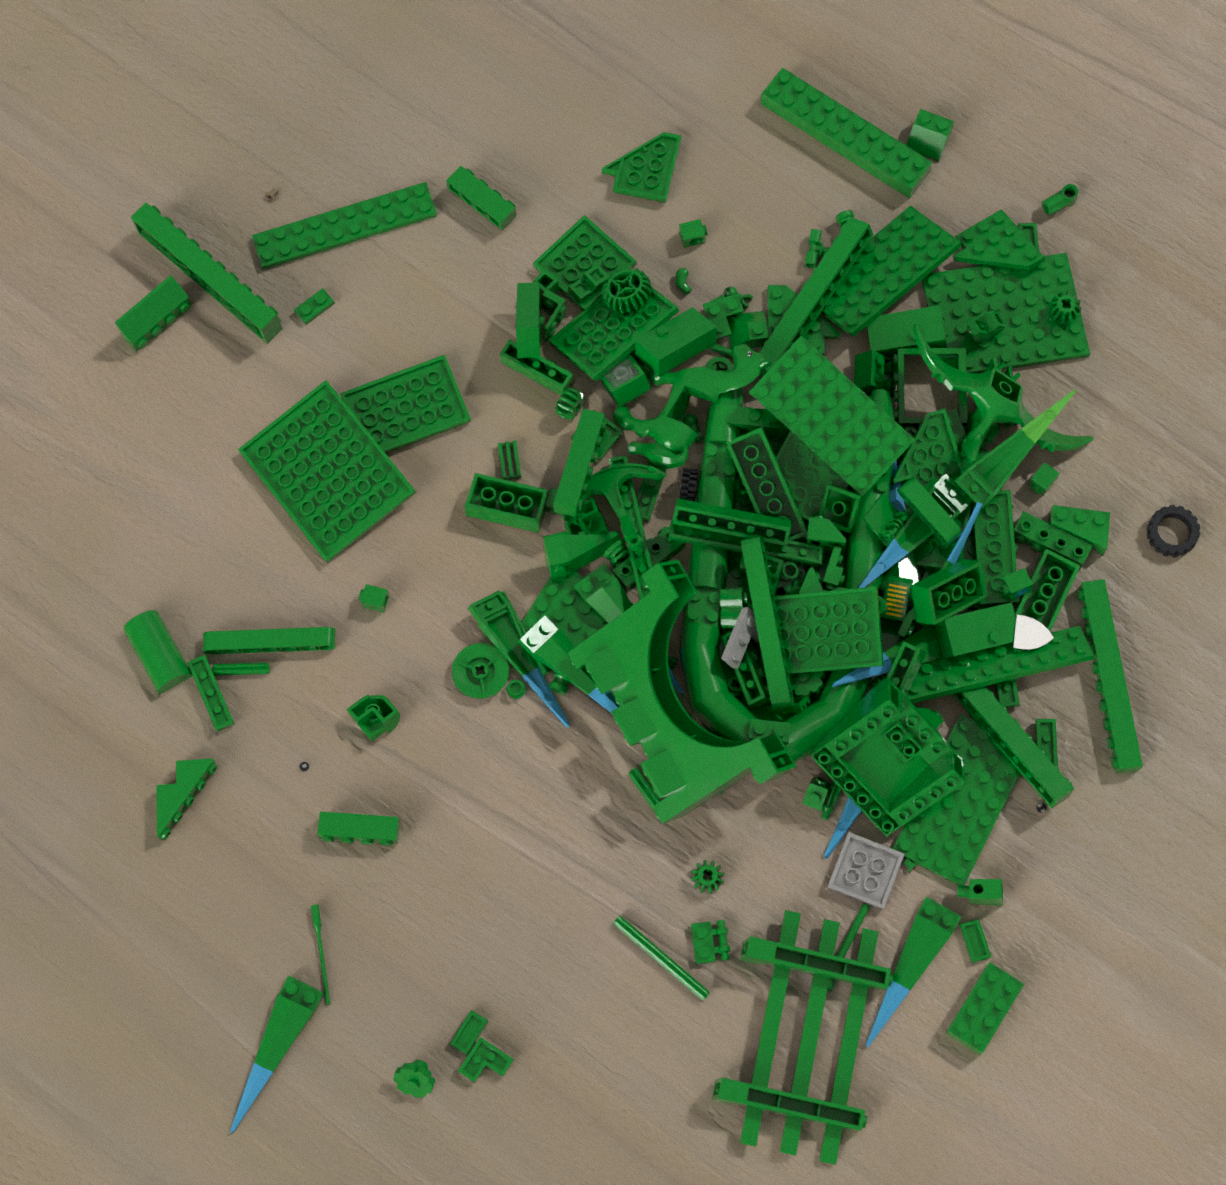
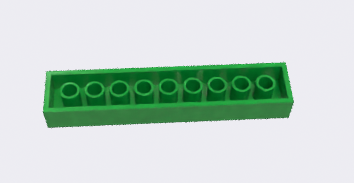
[761,67,932,199]
[131,202,282,344]

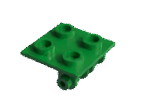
[863,493,909,547]

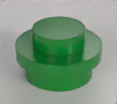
[506,680,526,699]

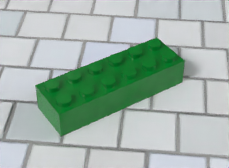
[726,427,808,541]

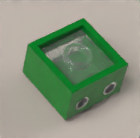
[600,354,651,407]

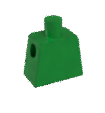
[957,879,1003,906]

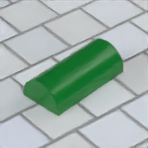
[123,610,193,695]

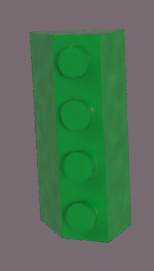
[114,275,192,352]

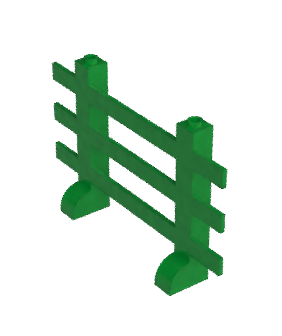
[712,910,893,1165]

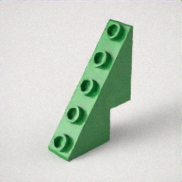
[156,758,218,840]

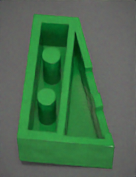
[1048,505,1110,555]

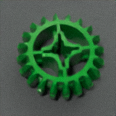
[602,267,652,314]

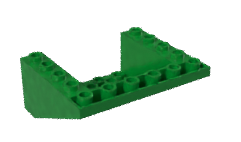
[810,678,965,837]

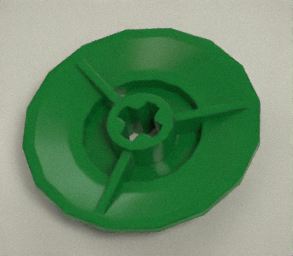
[452,643,509,699]

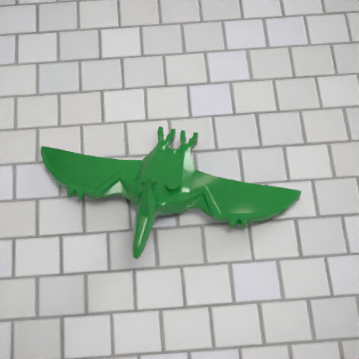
[913,323,1093,463]

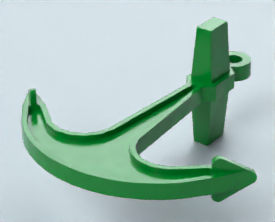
[562,463,666,555]

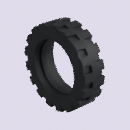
[1147,505,1200,558]

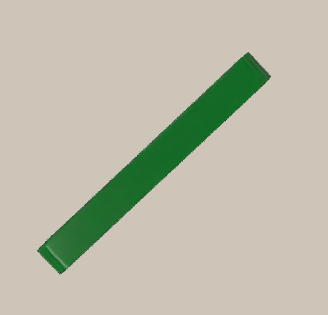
[741,536,794,711]

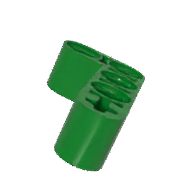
[897,477,962,551]

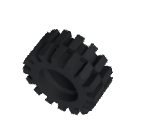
[680,468,698,502]

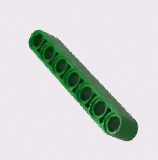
[203,627,335,655]

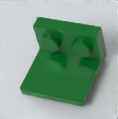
[541,289,567,342]

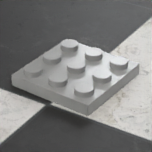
[827,832,904,910]

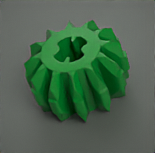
[1049,291,1081,323]
[555,388,584,420]
[691,860,725,894]

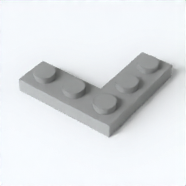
[721,607,760,668]

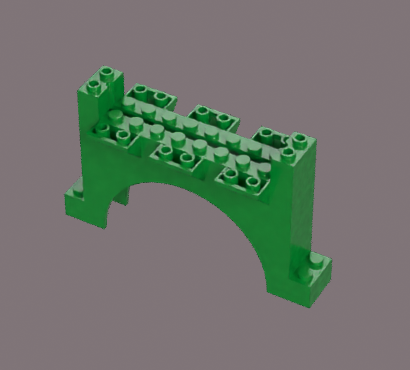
[568,560,797,824]

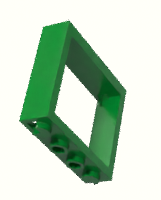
[893,348,967,426]

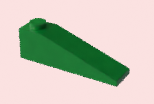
[543,532,619,578]

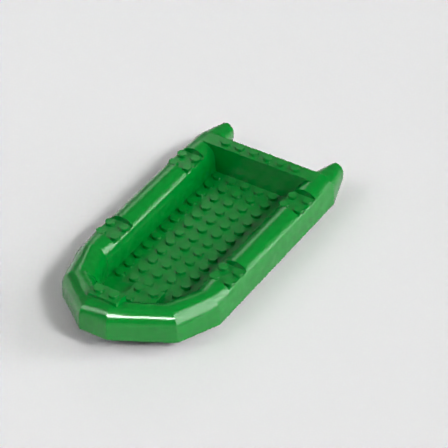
[679,388,895,763]

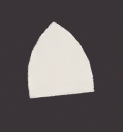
[1013,615,1054,649]

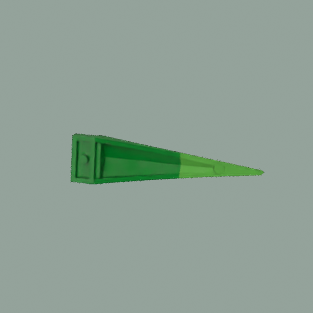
[954,390,1076,509]

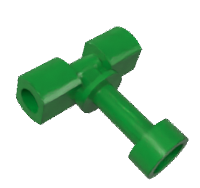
[805,229,829,268]

